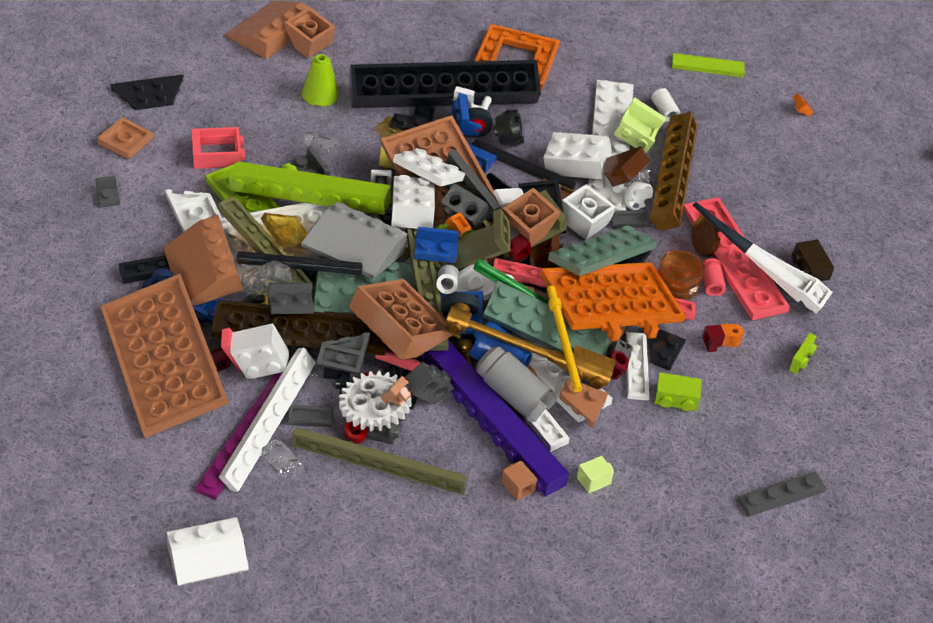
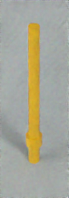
[547,286,582,392]

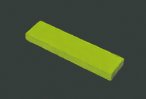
[672,53,744,77]

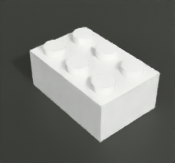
[543,132,612,179]
[391,175,435,229]

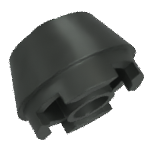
[493,109,524,146]

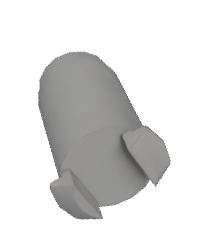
[477,346,557,422]

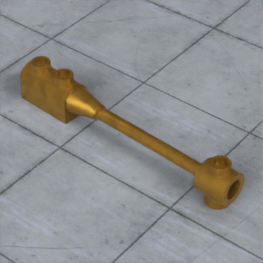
[444,303,616,389]

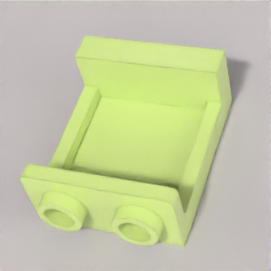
[614,98,666,153]

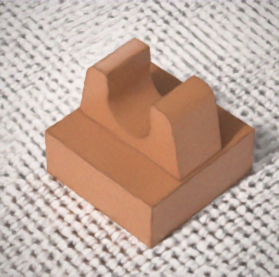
[381,376,411,406]

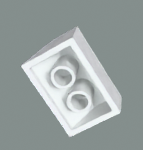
[167,517,249,585]

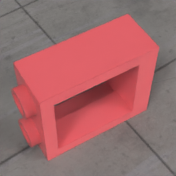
[191,127,245,169]

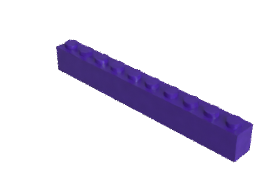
[417,341,569,497]

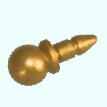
[457,338,474,367]

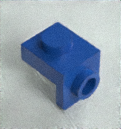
[193,298,223,324]

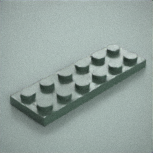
[548,226,657,276]
[482,281,610,356]

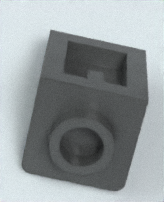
[95,176,120,208]

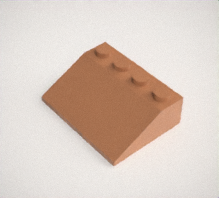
[225,1,315,59]
[164,214,244,306]
[349,279,453,360]

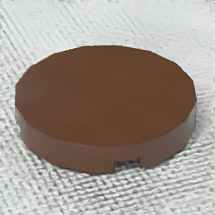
[692,216,720,256]

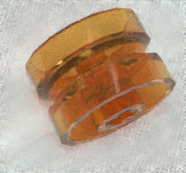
[658,250,704,300]

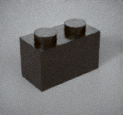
[792,239,834,281]

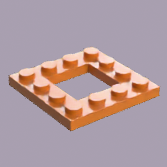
[475,24,560,90]

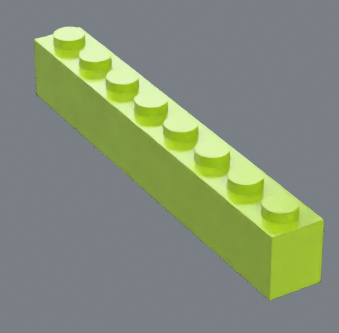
[229,161,391,215]

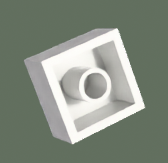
[562,184,616,239]
[230,323,289,379]

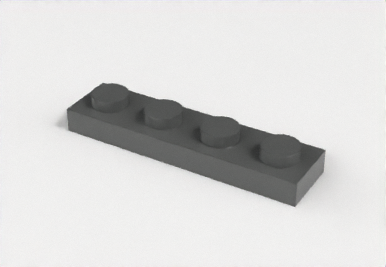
[737,472,827,517]

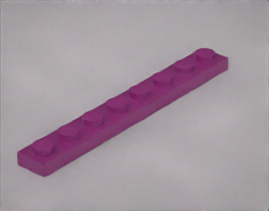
[195,372,283,500]

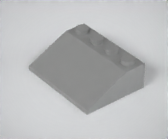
[301,202,408,279]

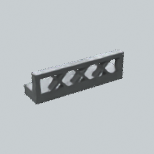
[444,149,501,227]

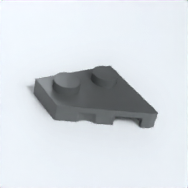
[317,332,370,375]

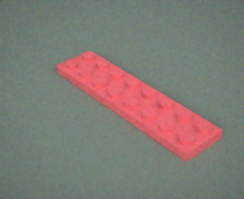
[683,197,790,320]

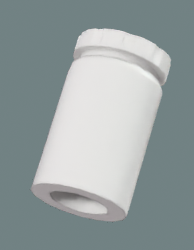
[651,88,680,122]
[436,264,459,294]

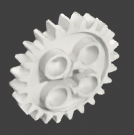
[339,371,411,431]

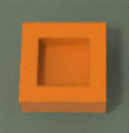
[792,93,814,116]
[445,212,472,237]

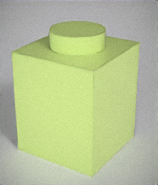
[577,456,614,493]

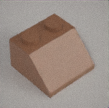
[284,7,336,58]
[502,188,561,247]

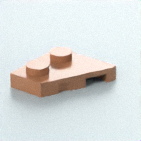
[559,378,608,428]

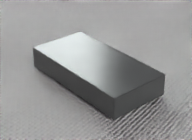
[610,210,652,229]
[287,405,333,427]

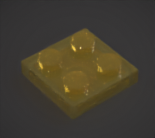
[261,212,308,249]

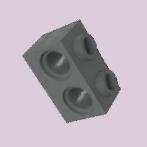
[441,183,490,230]
[404,362,454,404]

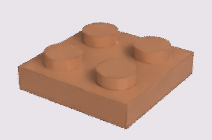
[97,117,153,159]

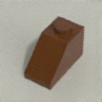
[604,146,650,187]

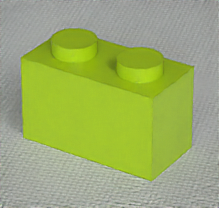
[654,372,702,411]

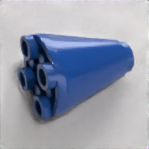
[469,321,532,367]

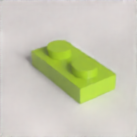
[789,333,817,374]

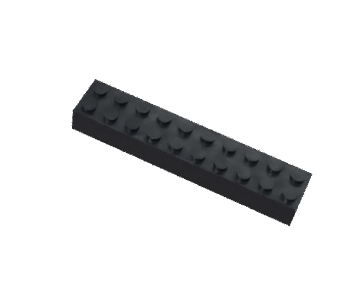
[349,60,541,108]

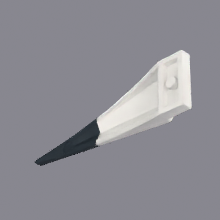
[692,202,833,313]

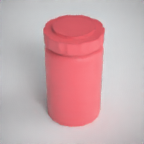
[701,258,726,296]

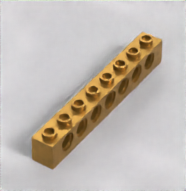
[650,111,698,230]

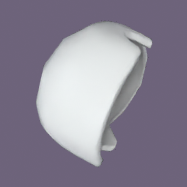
[624,181,653,210]

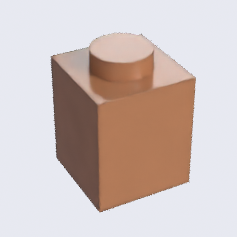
[501,461,537,500]

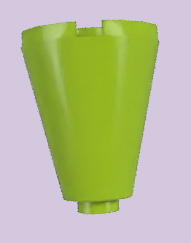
[301,54,339,107]

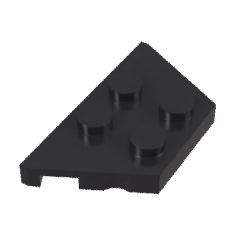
[110,74,184,110]

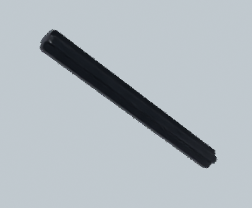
[472,139,576,192]
[236,251,363,275]

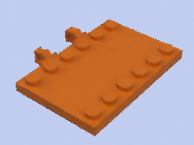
[540,262,686,341]

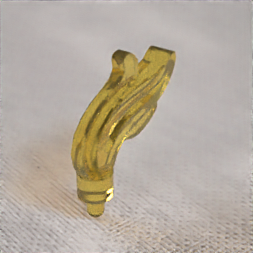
[377,116,402,137]

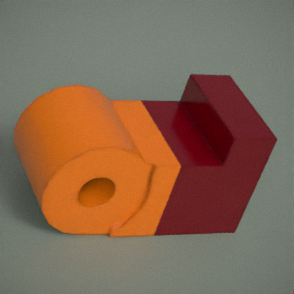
[702,324,744,352]

